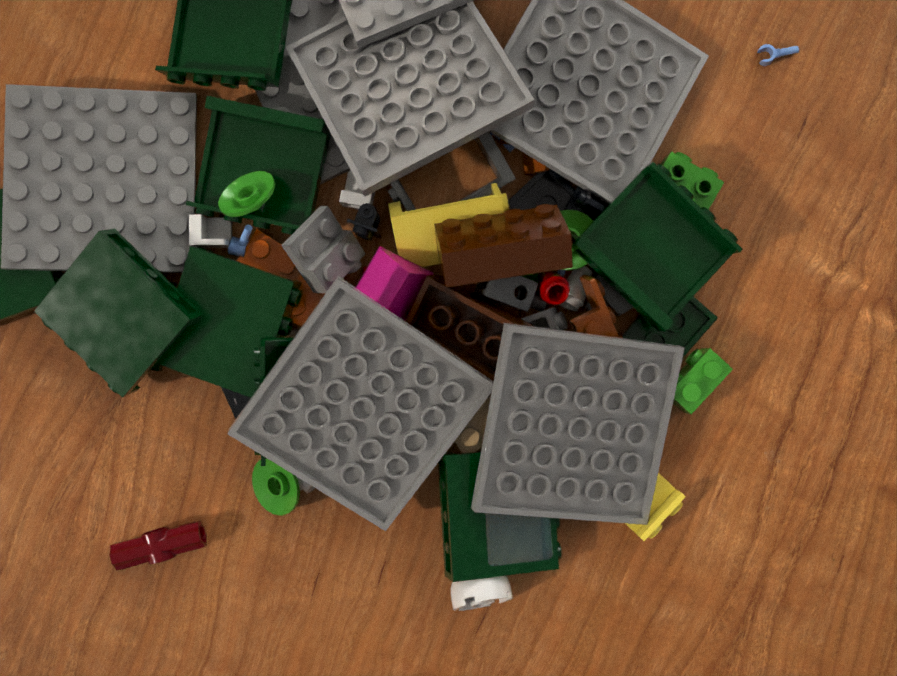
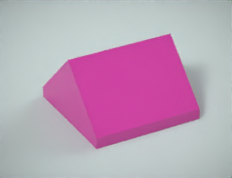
[356,246,434,321]

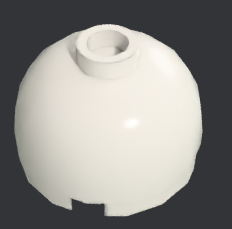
[450,565,513,611]

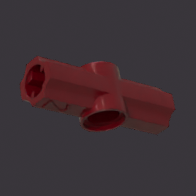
[109,520,207,571]

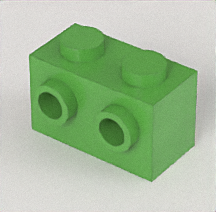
[661,152,724,210]
[673,348,733,414]

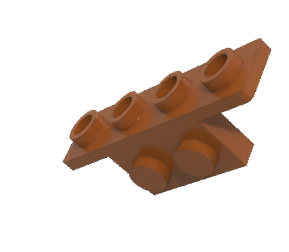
[570,274,623,338]

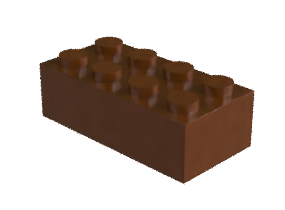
[434,204,573,288]
[405,273,535,381]

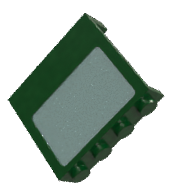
[438,452,562,582]

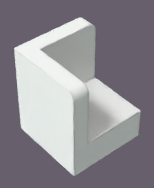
[339,171,375,209]
[189,214,232,248]

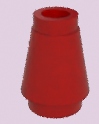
[538,271,570,305]

